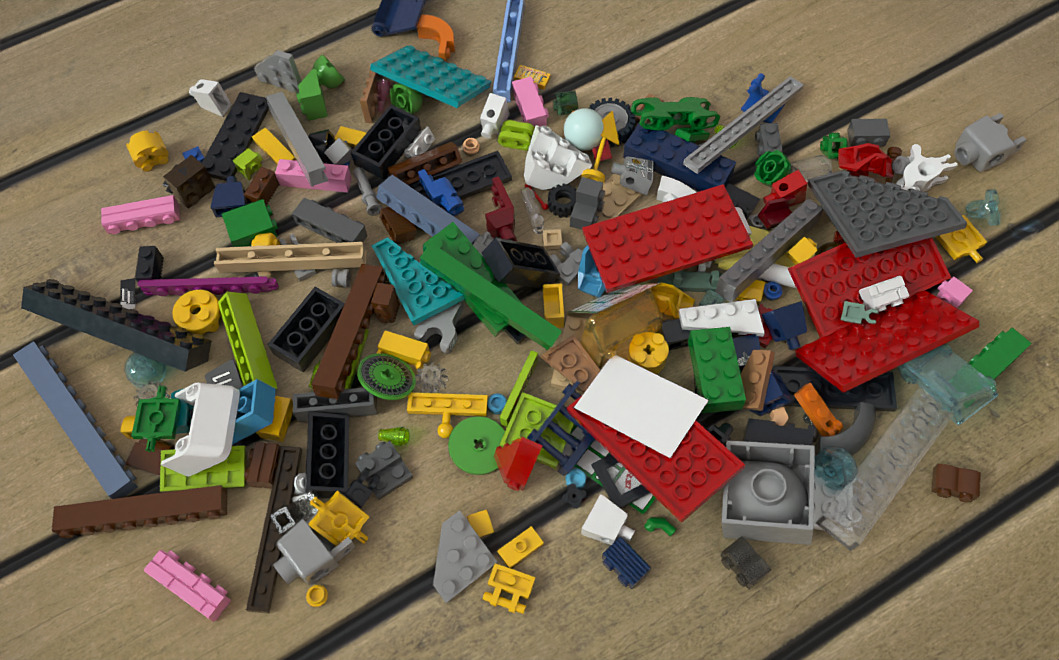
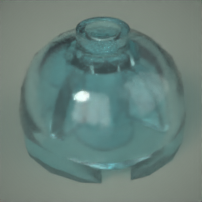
[124,352,167,389]
[814,447,857,490]

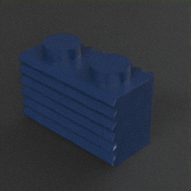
[602,537,651,589]

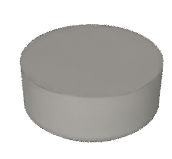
[893,156,910,175]

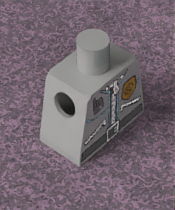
[611,156,653,195]

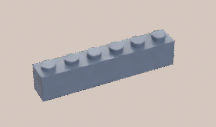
[376,175,480,244]

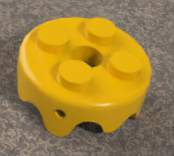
[172,290,221,335]

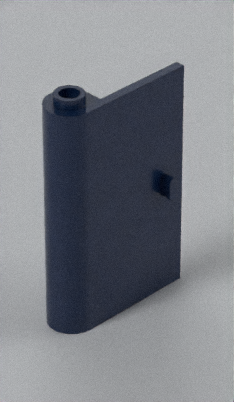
[371,0,426,37]

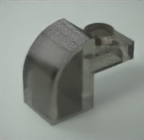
[270,490,320,535]

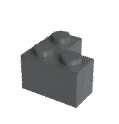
[570,177,605,230]

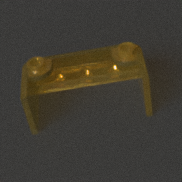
[580,288,663,369]

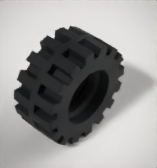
[548,184,576,218]

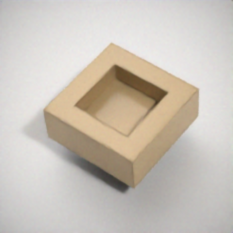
[543,229,562,250]

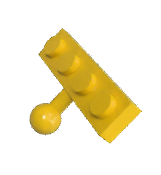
[407,392,488,438]

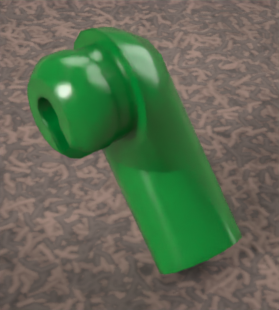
[644,517,677,537]

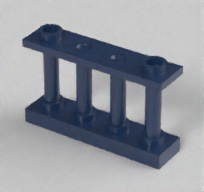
[527,380,594,476]

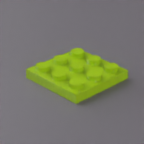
[500,392,574,469]

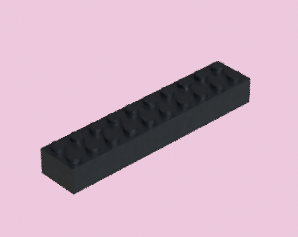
[21,279,212,372]

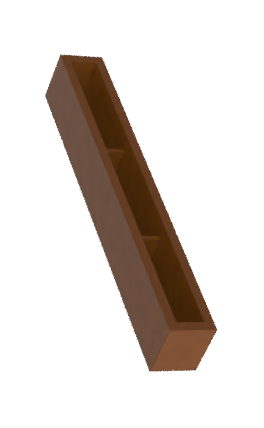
[311,264,387,399]
[52,485,228,538]

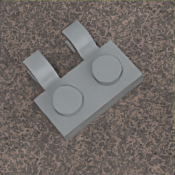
[550,242,583,286]

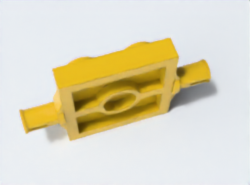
[935,215,987,263]
[308,490,369,546]

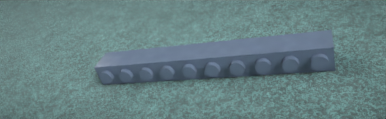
[13,341,138,499]

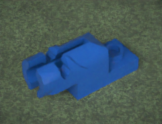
[418,169,465,216]

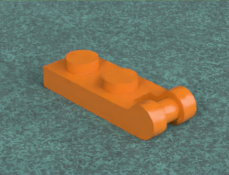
[794,383,843,437]

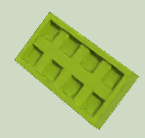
[160,446,246,492]

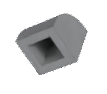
[324,138,352,165]

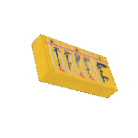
[514,65,551,90]

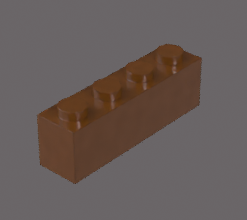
[387,142,462,185]

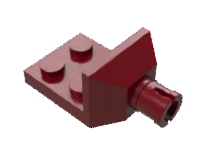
[485,176,517,241]

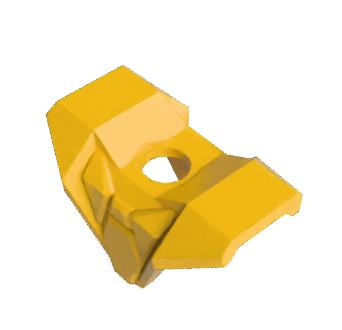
[631,282,695,319]

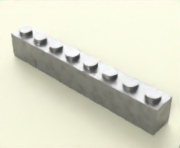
[715,199,823,303]

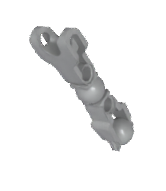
[414,231,494,354]

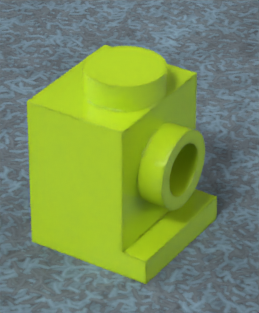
[233,148,263,180]

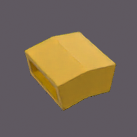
[736,280,765,305]

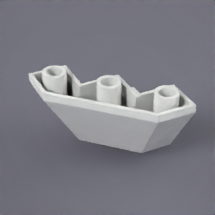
[524,125,592,190]

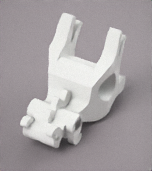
[896,144,958,192]

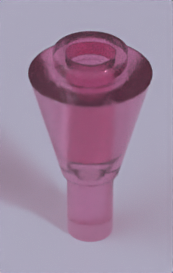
[377,80,393,112]

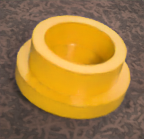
[306,585,328,607]

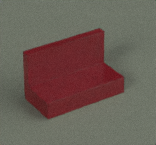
[757,195,796,229]

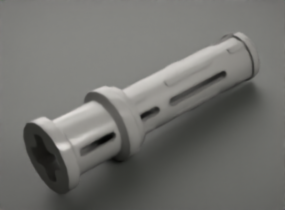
[353,167,382,216]

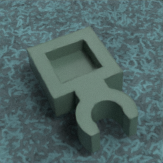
[841,301,879,325]

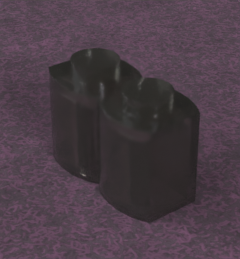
[720,536,771,590]

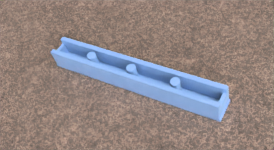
[493,0,525,102]

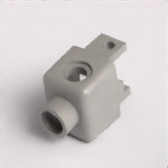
[954,113,1026,172]
[273,512,356,585]

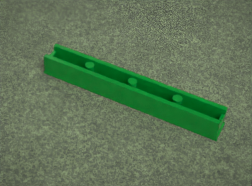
[420,242,562,350]

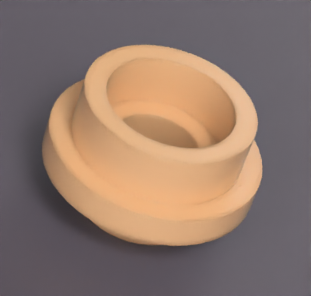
[462,138,480,154]

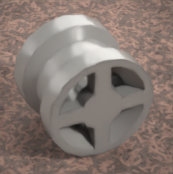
[331,268,351,288]

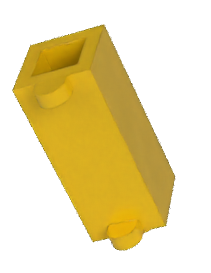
[377,330,431,370]

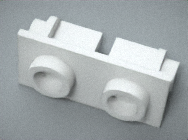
[404,126,435,158]

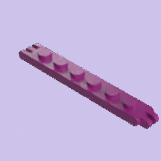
[137,276,279,296]

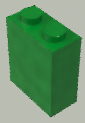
[222,199,278,247]

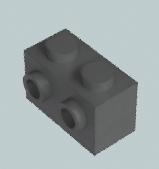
[847,119,890,147]
[755,123,783,156]

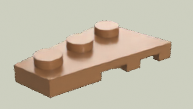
[741,350,775,411]

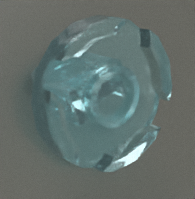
[965,189,1001,226]

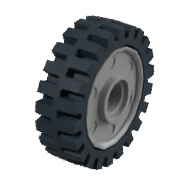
[588,98,635,147]

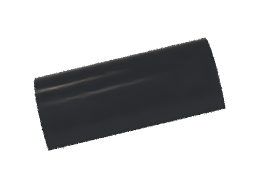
[305,412,349,499]

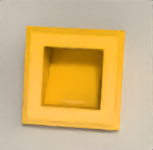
[467,510,494,537]

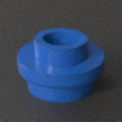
[763,282,782,300]

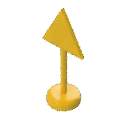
[581,111,619,184]

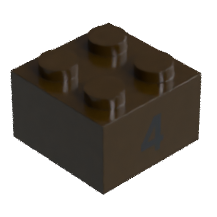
[163,155,216,209]

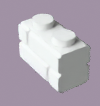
[859,275,909,312]

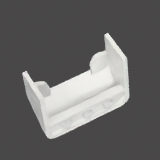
[161,382,240,477]

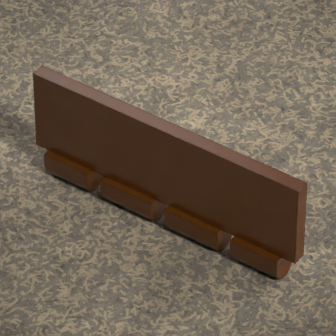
[126,439,176,476]

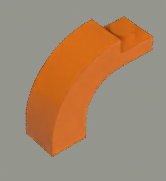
[417,15,455,62]

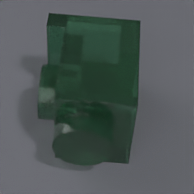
[553,91,578,115]

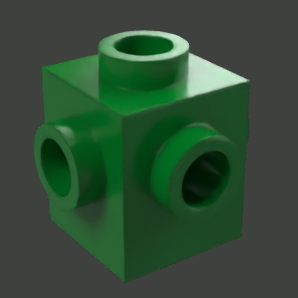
[820,133,848,159]

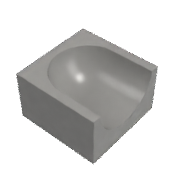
[722,441,815,545]

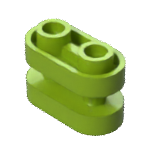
[498,120,535,151]

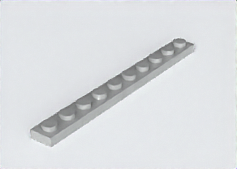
[683,76,804,174]

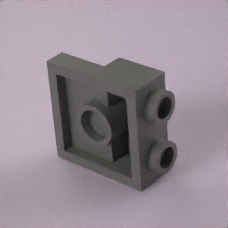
[355,441,413,500]

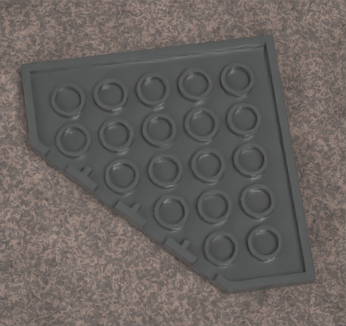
[808,170,967,258]

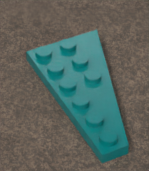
[371,237,465,326]

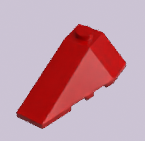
[494,437,542,491]

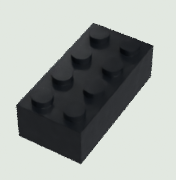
[351,104,421,179]
[481,238,561,289]
[267,286,345,373]

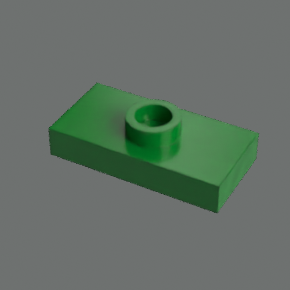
[675,127,710,142]

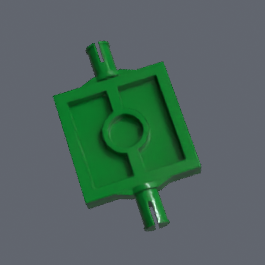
[131,386,181,452]

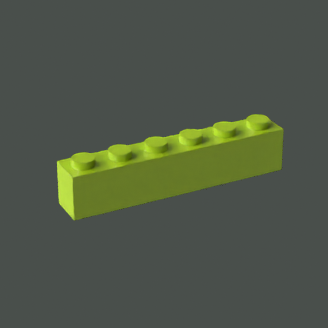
[218,291,278,390]

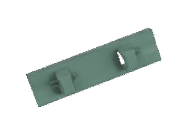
[657,270,724,293]

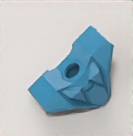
[578,245,605,298]

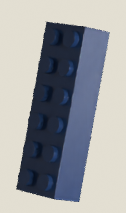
[623,123,736,192]

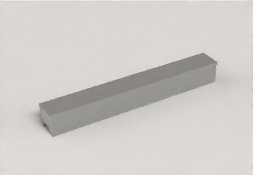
[266,92,328,187]

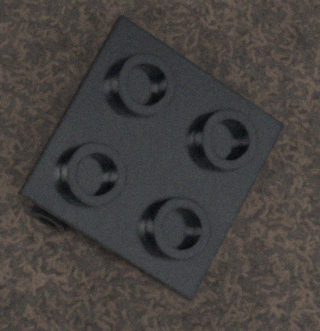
[725,183,760,220]

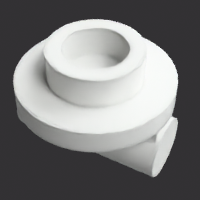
[294,473,306,495]

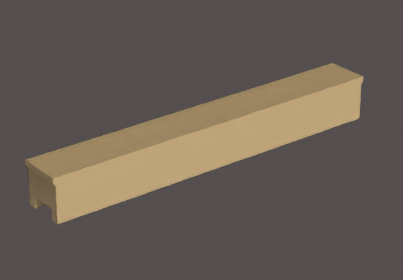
[214,242,367,273]

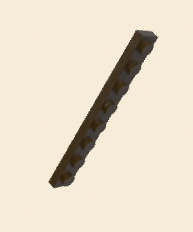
[246,446,302,614]

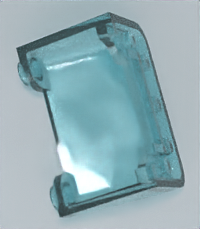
[898,343,998,426]

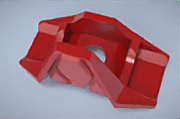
[838,143,894,178]

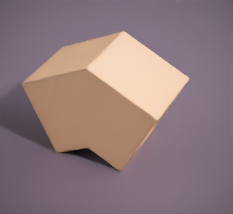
[770,407,789,426]

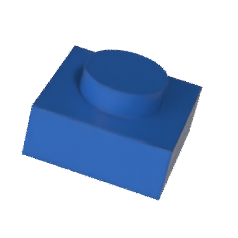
[182,146,204,163]

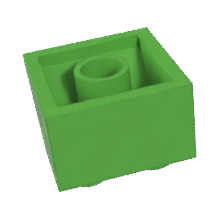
[296,69,328,121]

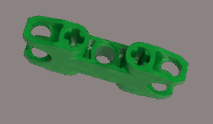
[631,97,721,130]

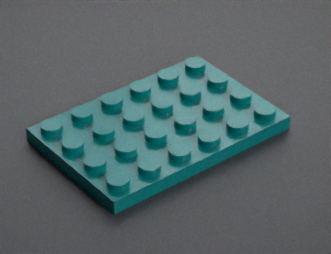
[370,45,491,108]

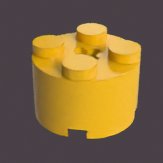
[126,130,169,172]
[628,332,669,375]

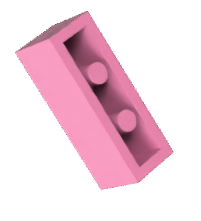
[512,77,549,127]

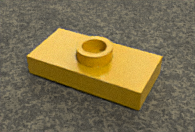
[497,526,544,569]

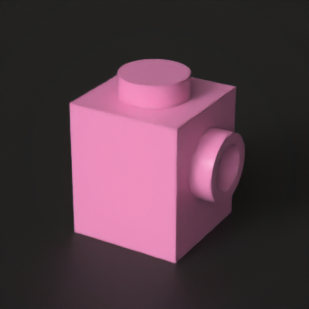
[936,276,973,308]

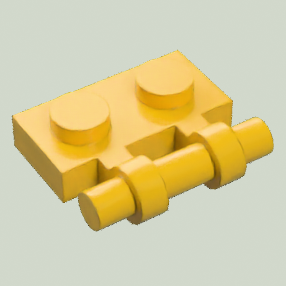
[483,563,536,614]

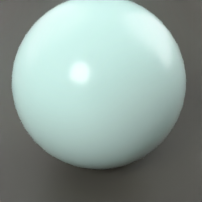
[564,108,603,151]

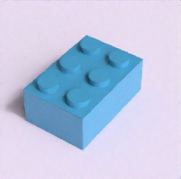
[232,379,276,444]

